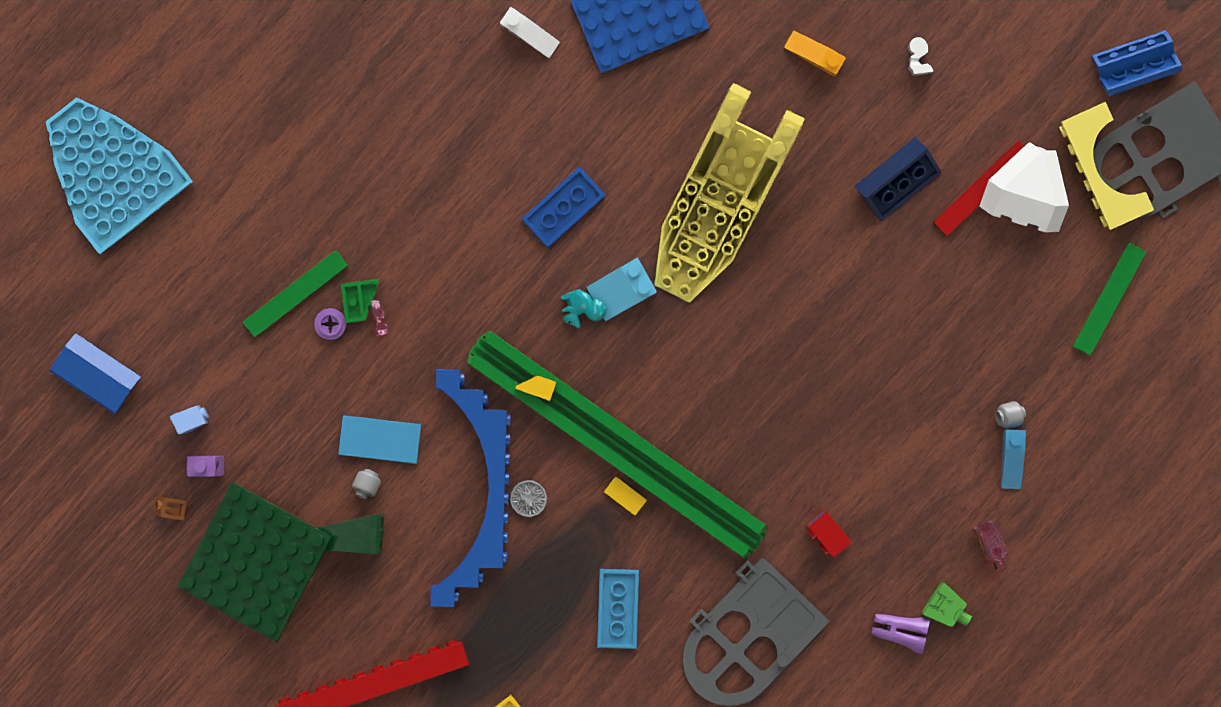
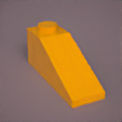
[784,31,846,77]

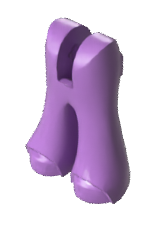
[871,614,930,655]

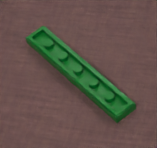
[1072,243,1146,356]
[243,250,348,338]

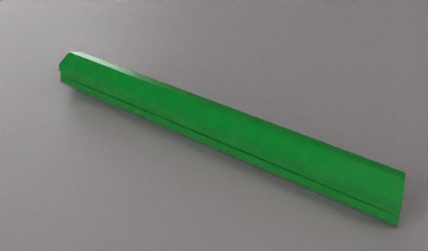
[467,330,768,559]

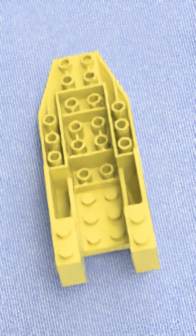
[655,83,804,303]

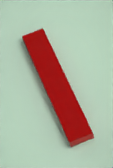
[933,140,1025,236]

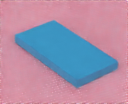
[338,415,421,464]
[597,569,639,649]

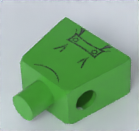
[921,582,972,627]

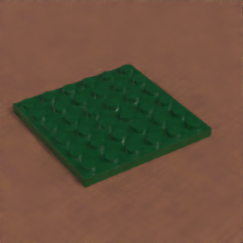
[177,482,333,642]

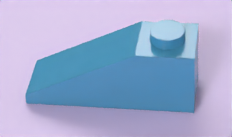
[1001,429,1026,489]

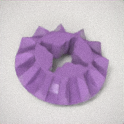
[314,308,346,340]

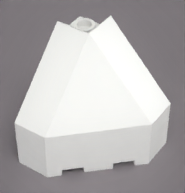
[979,142,1069,232]

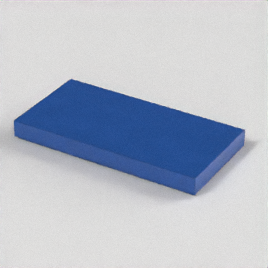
[522,166,606,248]

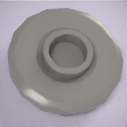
[510,480,547,517]

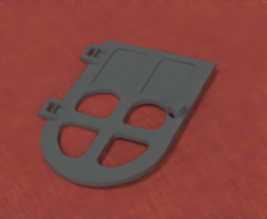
[1093,81,1221,218]
[683,557,830,706]

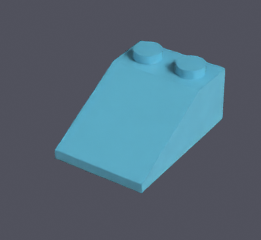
[586,258,657,322]

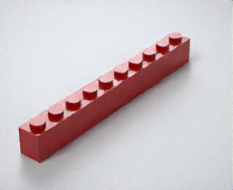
[274,639,470,707]

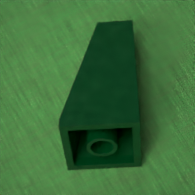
[316,513,384,554]

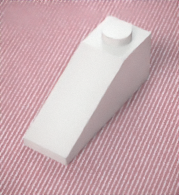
[500,7,560,58]

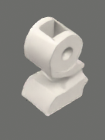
[908,37,933,76]

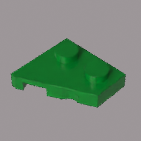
[341,279,379,323]

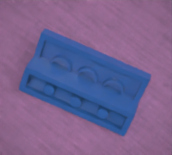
[1092,30,1183,96]
[49,333,141,415]

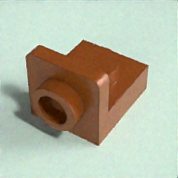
[154,496,187,520]

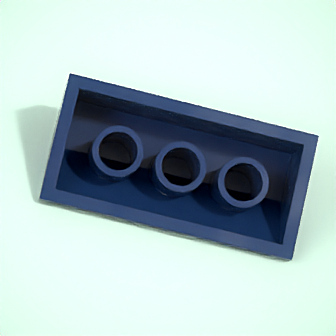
[854,137,942,221]

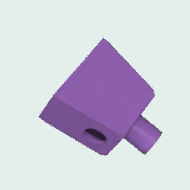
[186,456,224,476]

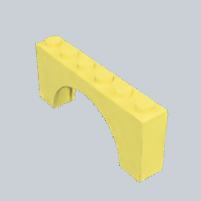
[1059,102,1154,230]

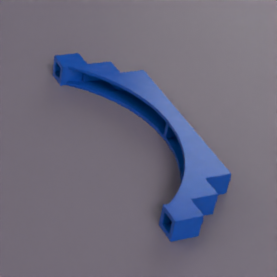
[430,369,511,607]

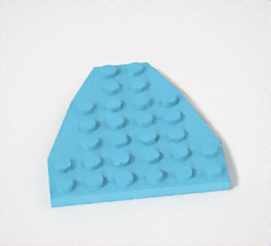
[46,98,193,255]

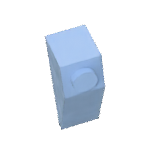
[170,405,209,434]

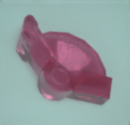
[372,300,388,335]

